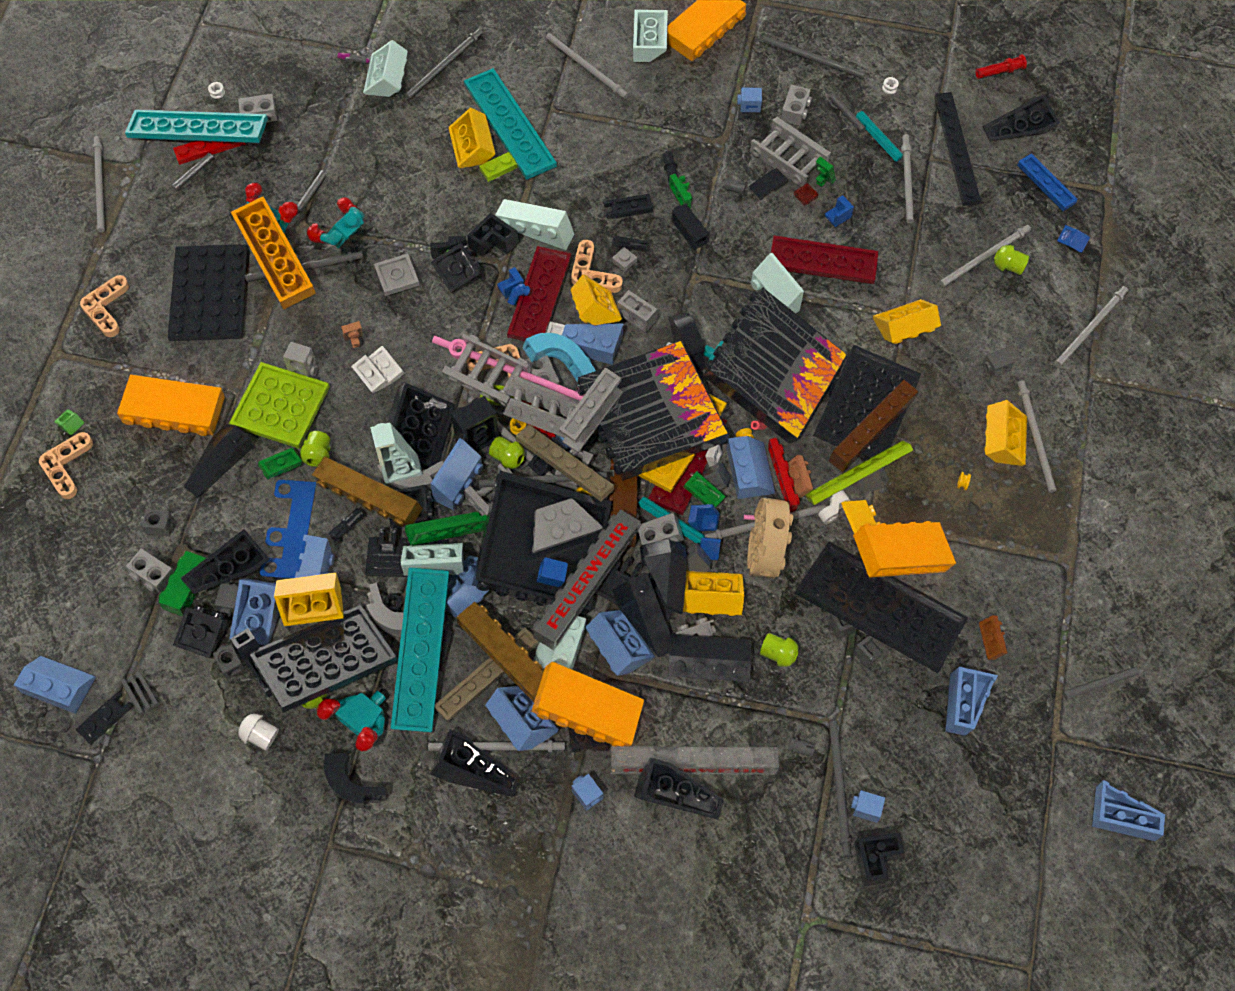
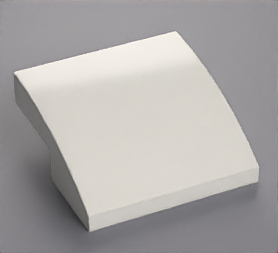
[351,346,405,393]

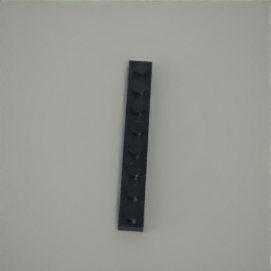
[934,92,981,206]

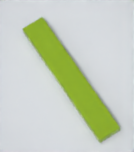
[805,441,913,505]

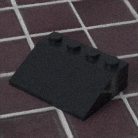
[387,382,455,469]

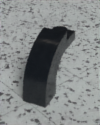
[668,312,706,371]
[231,628,272,698]
[324,753,388,809]

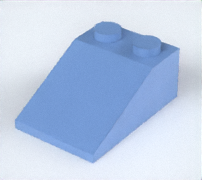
[229,578,280,646]

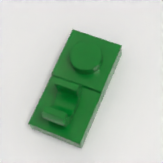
[816,156,836,187]
[669,174,692,208]
[258,448,302,480]
[683,471,726,508]

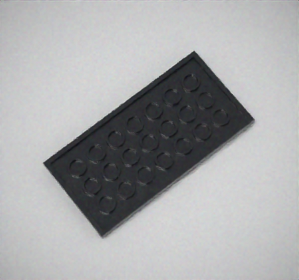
[795,541,968,673]

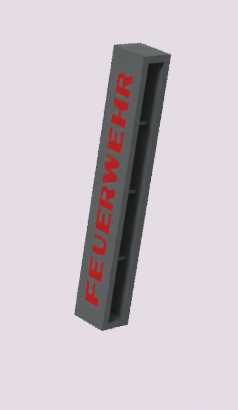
[532,509,640,650]

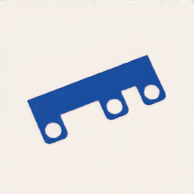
[260,480,316,578]

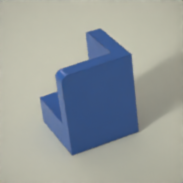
[825,195,854,227]
[1057,225,1090,253]
[497,267,524,299]
[688,504,720,531]
[537,557,568,587]

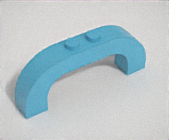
[522,333,596,382]

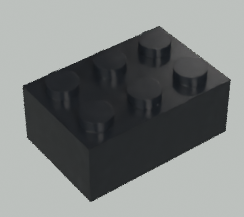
[451,396,499,452]

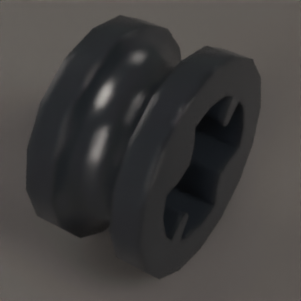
[384,594,402,612]

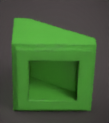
[54,410,84,435]

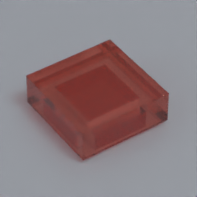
[794,183,819,206]

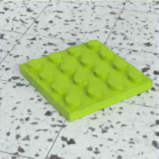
[229,362,330,449]

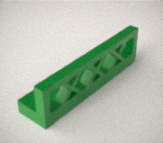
[405,511,487,546]

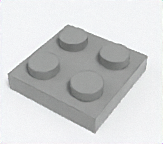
[374,254,420,296]

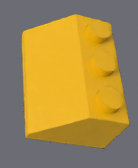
[448,107,495,168]
[570,274,622,326]
[873,299,941,344]
[985,400,1027,466]
[841,500,881,534]
[683,571,744,616]
[274,573,344,626]

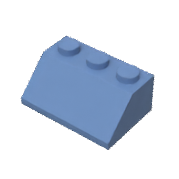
[727,436,775,499]
[431,438,483,510]
[445,555,489,617]
[585,610,655,676]
[14,656,96,714]
[485,686,558,751]

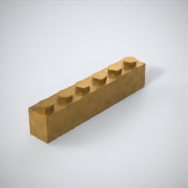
[312,456,423,527]
[456,601,543,703]

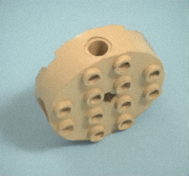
[747,497,793,579]

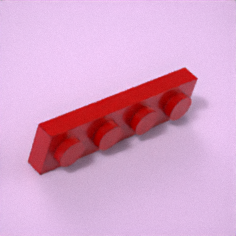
[173,141,246,165]
[768,438,799,513]

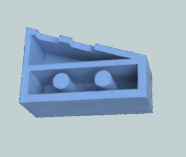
[562,324,623,365]
[295,534,335,578]
[946,667,998,736]
[1092,780,1165,841]

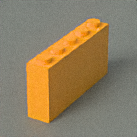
[667,0,746,61]
[117,375,225,436]
[853,521,956,577]
[531,662,644,750]

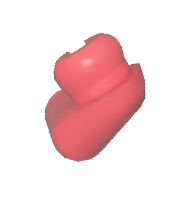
[751,420,767,431]

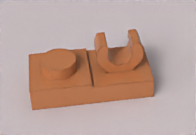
[341,321,362,348]
[788,455,813,498]

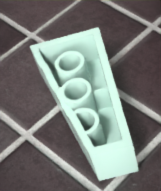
[495,199,574,250]
[370,423,423,484]

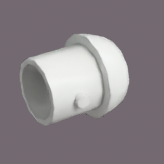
[238,714,279,750]

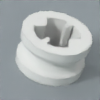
[882,77,899,94]
[208,82,225,99]

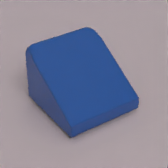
[700,537,721,560]

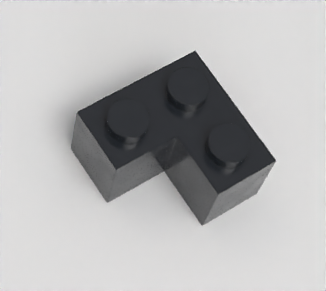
[467,213,519,256]
[854,832,905,887]

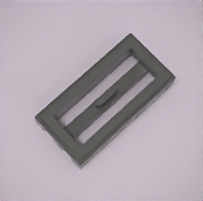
[121,670,159,716]

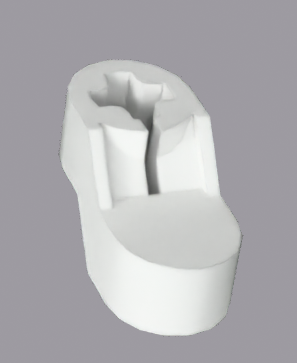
[818,491,850,525]

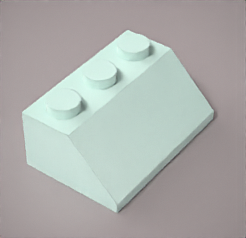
[633,10,668,62]
[363,40,408,97]
[751,253,804,313]
[401,543,464,576]
[533,616,586,672]

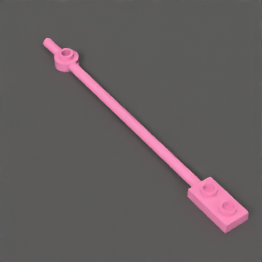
[432,336,583,401]

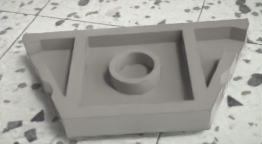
[532,498,603,553]

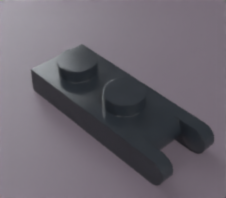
[603,194,653,219]
[75,691,133,745]

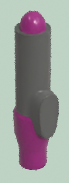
[337,52,370,64]

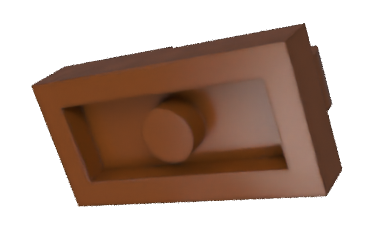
[979,615,1007,660]

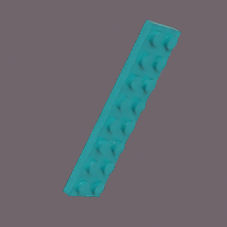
[464,68,557,180]
[125,110,268,143]
[390,568,449,733]

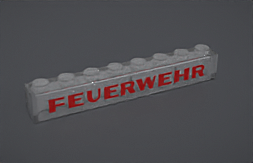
[611,746,779,774]

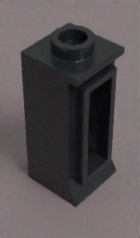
[671,203,710,250]

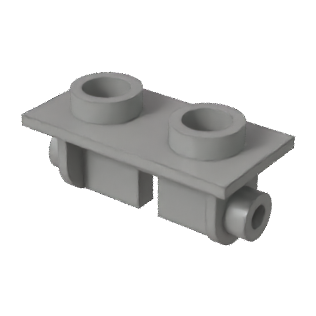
[672,617,716,637]

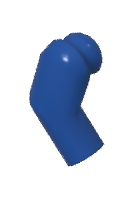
[507,284,530,305]

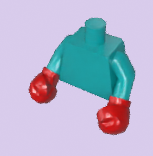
[245,182,298,233]
[307,197,365,248]
[316,691,386,752]

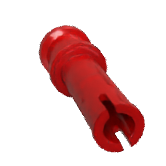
[975,54,1027,79]

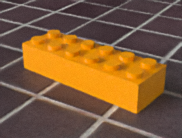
[231,196,316,310]

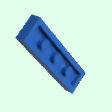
[1017,153,1078,211]

